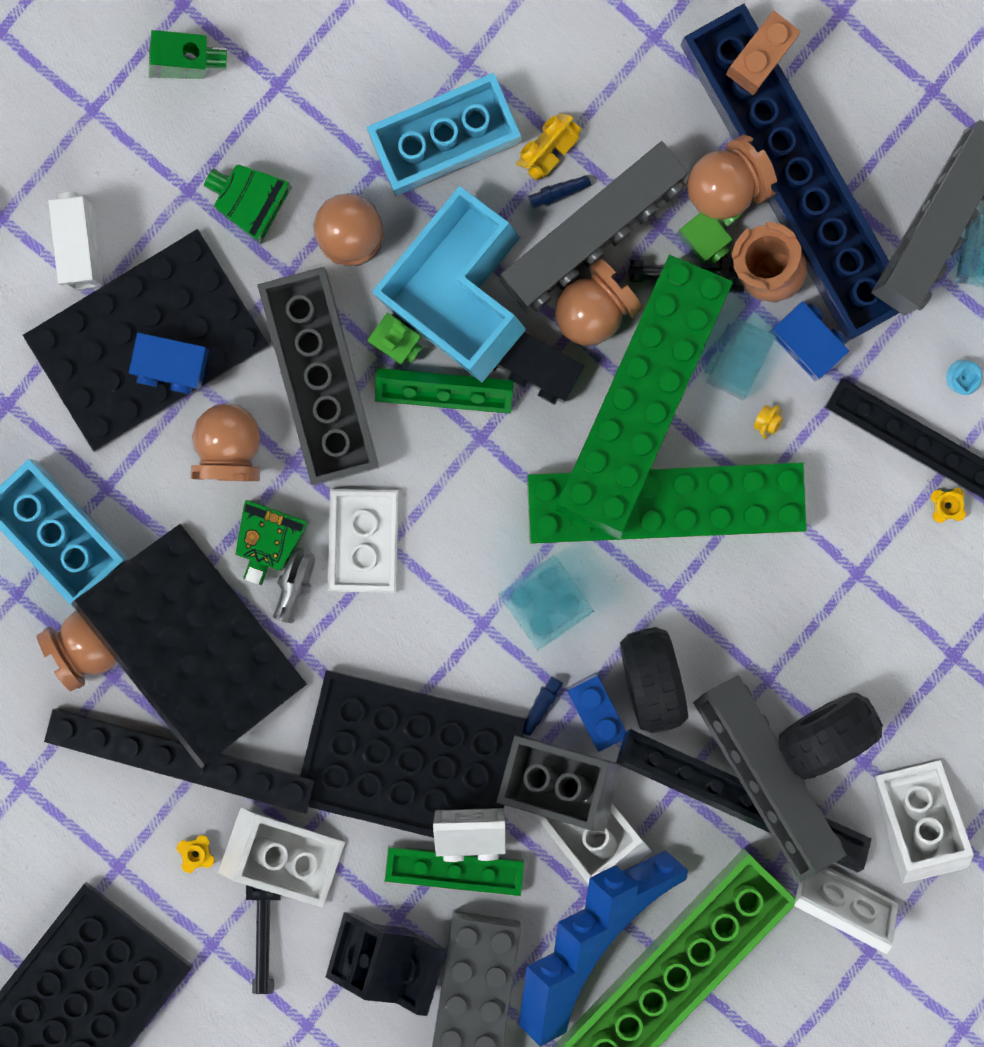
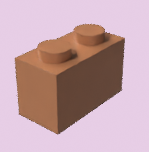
[726,10,801,95]

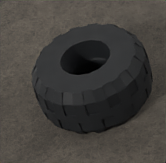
[620,627,689,733]
[779,693,883,780]

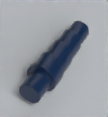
[528,175,591,209]
[523,676,563,736]

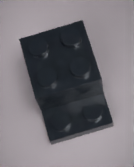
[325,912,446,1016]

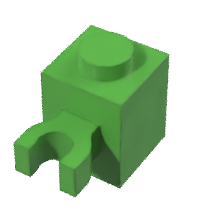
[677,212,742,265]
[367,312,423,366]

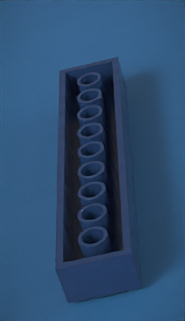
[680,3,899,342]

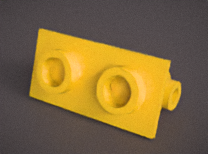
[515,113,582,181]

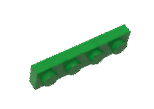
[375,368,514,414]
[384,846,524,896]

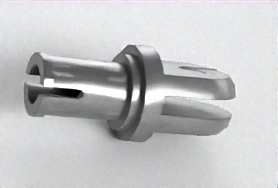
[273,548,315,623]

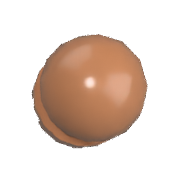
[686,134,777,220]
[313,193,384,266]
[732,222,807,303]
[554,258,643,346]
[191,403,261,481]
[36,611,117,692]

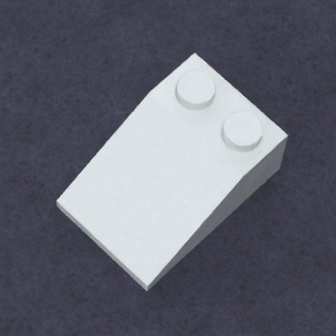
[875,760,974,884]
[534,802,652,885]
[218,808,345,908]
[433,808,505,862]

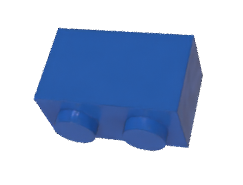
[769,301,849,381]
[129,333,210,395]
[566,673,626,752]

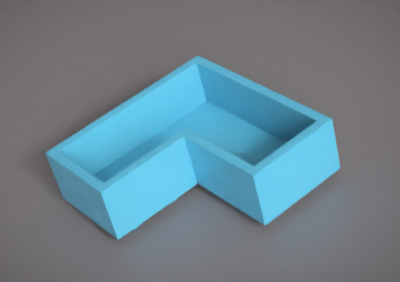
[372,186,526,382]

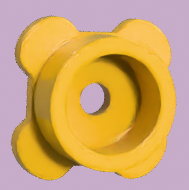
[754,405,784,440]
[930,488,966,523]
[176,835,215,873]

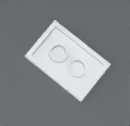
[328,489,399,593]
[794,867,898,954]

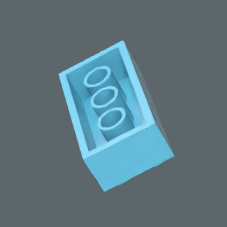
[367,73,521,197]
[0,459,130,607]

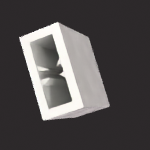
[48,192,104,291]

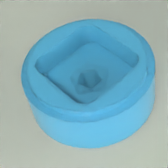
[946,359,982,395]

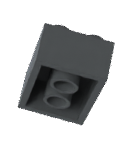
[497,736,622,831]

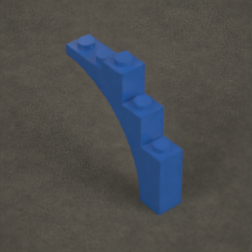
[519,850,688,1047]

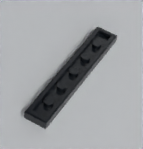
[824,378,984,500]

